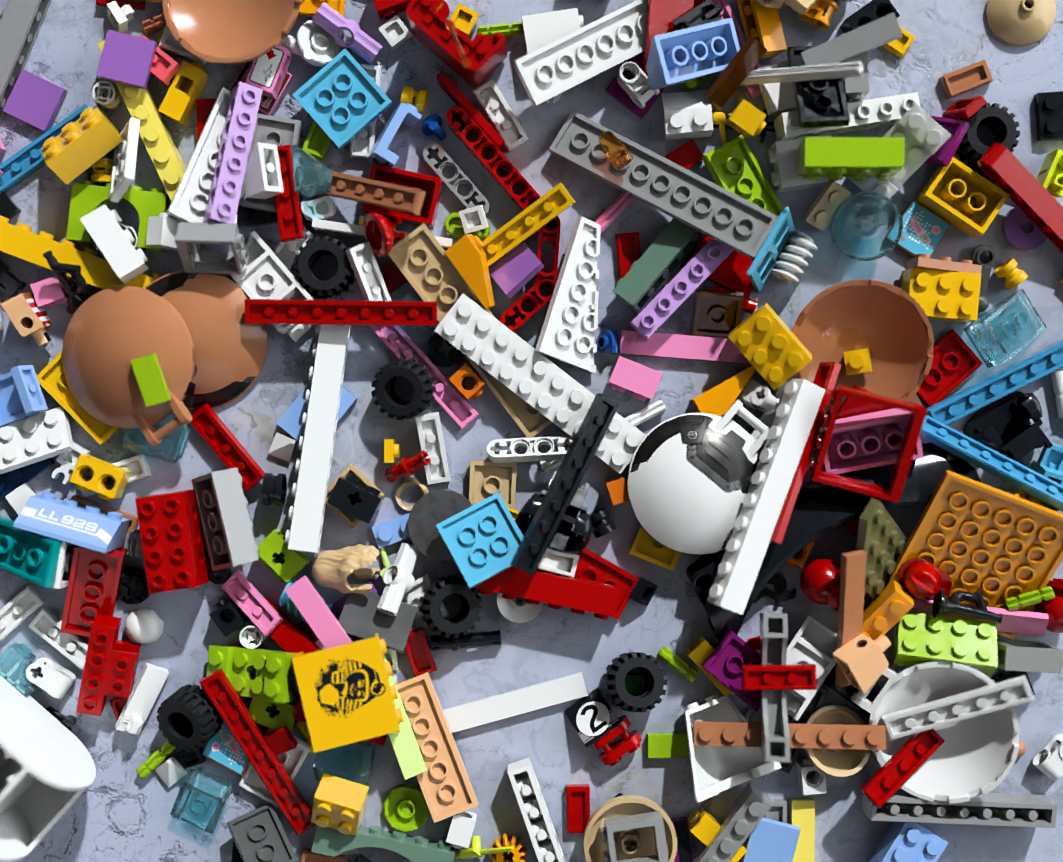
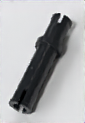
[431,630,501,651]

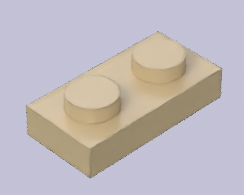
[803,180,851,232]

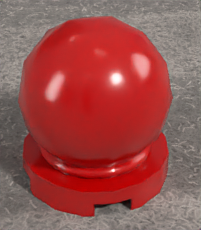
[800,559,841,612]
[1033,578,1063,633]

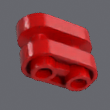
[590,715,642,766]

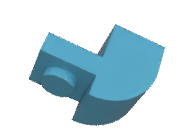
[1031,443,1063,486]

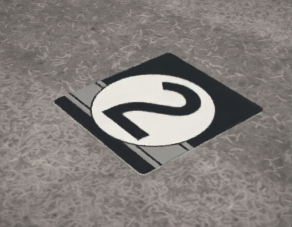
[564,688,620,747]

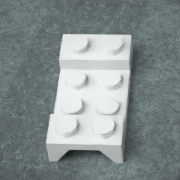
[848,102,951,207]
[230,231,315,334]
[786,616,837,721]

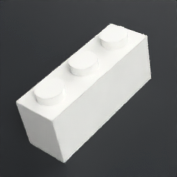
[80,204,149,284]

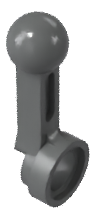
[970,244,996,313]

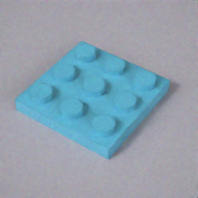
[292,48,393,150]
[436,492,524,589]

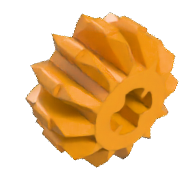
[488,833,528,862]

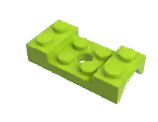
[206,645,295,703]

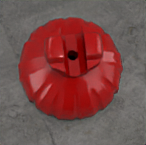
[364,212,406,257]

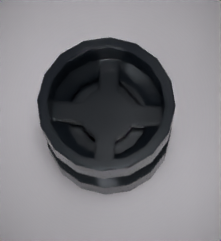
[590,507,616,538]

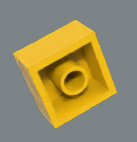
[311,773,369,836]

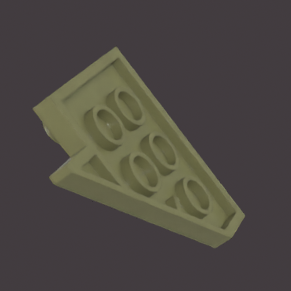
[855,498,908,600]

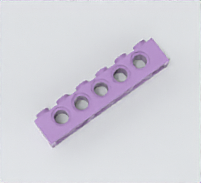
[203,82,263,224]
[630,239,734,341]

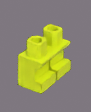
[1037,149,1063,199]

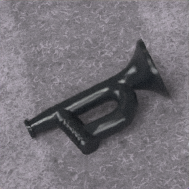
[43,251,91,314]
[932,590,1003,623]

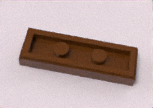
[705,36,767,108]

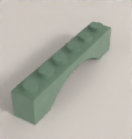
[311,824,456,862]

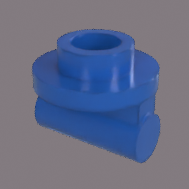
[422,114,447,141]
[597,330,619,354]

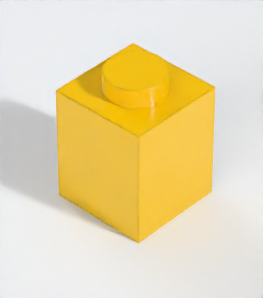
[843,348,872,376]

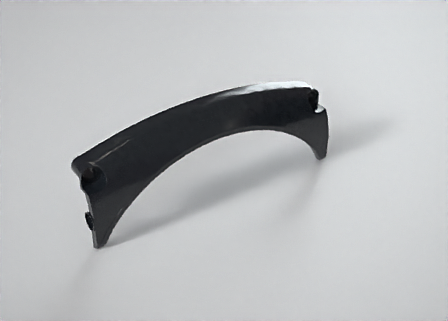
[686,442,982,642]

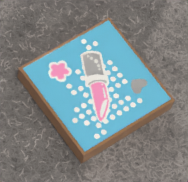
[885,199,952,258]
[202,721,263,776]

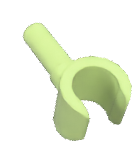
[379,547,391,578]

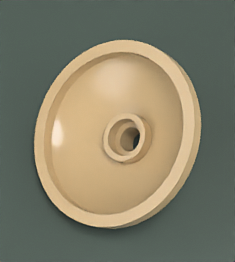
[986,0,1056,46]
[805,705,871,777]

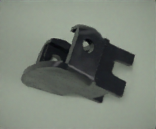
[962,391,1053,466]
[515,471,591,553]

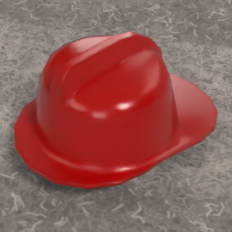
[898,558,952,601]

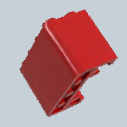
[406,0,507,87]

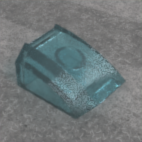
[123,414,191,463]
[313,740,376,786]
[170,768,233,834]

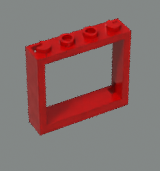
[808,384,927,503]

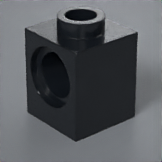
[209,598,249,637]

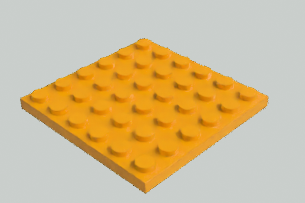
[883,470,1063,640]

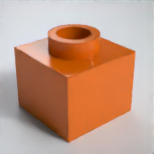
[604,477,630,506]

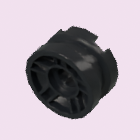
[262,473,287,506]

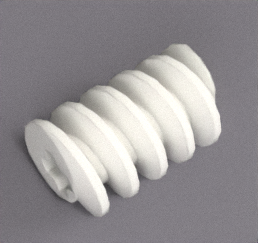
[770,230,818,283]

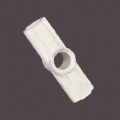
[377,543,420,616]

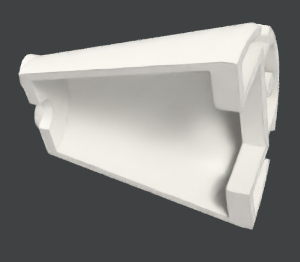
[684,694,782,803]

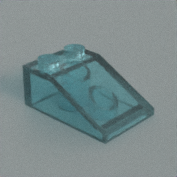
[963,289,1047,368]

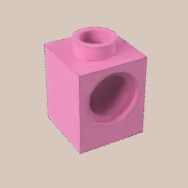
[30,276,69,309]

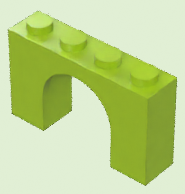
[66,180,171,253]

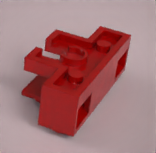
[76,614,141,716]

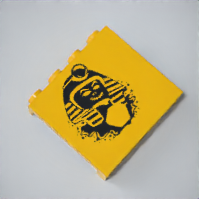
[292,633,403,753]

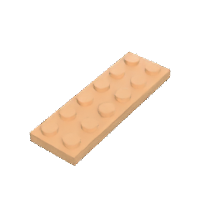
[396,672,479,823]

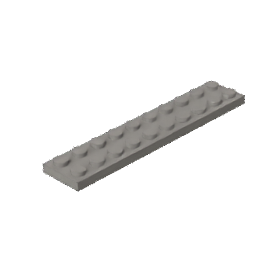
[549,110,779,260]

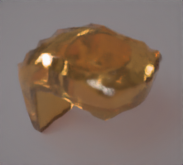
[599,131,634,169]

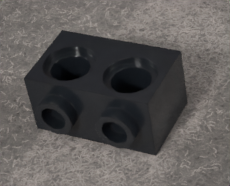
[840,0,900,34]

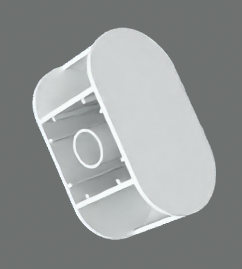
[0,670,96,862]

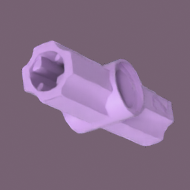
[312,2,383,64]

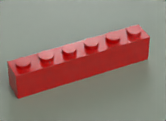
[475,566,620,619]

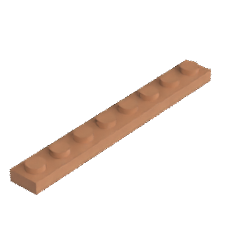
[693,721,886,750]

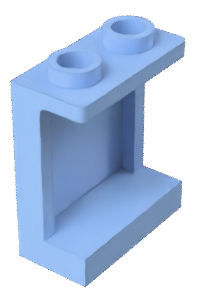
[366,103,422,167]
[0,365,48,427]

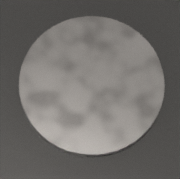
[408,489,473,560]

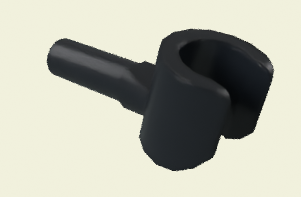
[46,706,77,731]

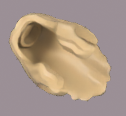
[312,544,381,594]

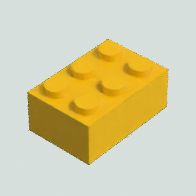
[41,105,123,185]
[916,157,1009,238]
[901,267,981,323]
[728,302,812,391]

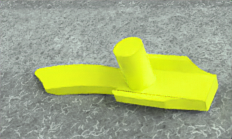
[455,836,514,859]

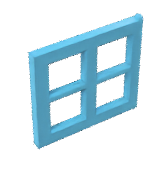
[747,207,795,293]

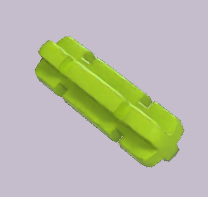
[477,22,523,38]
[1005,586,1055,611]
[657,646,699,683]
[136,740,176,778]

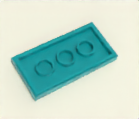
[0,516,62,588]

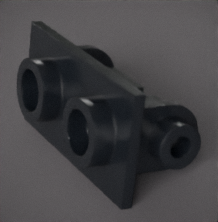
[672,0,723,31]

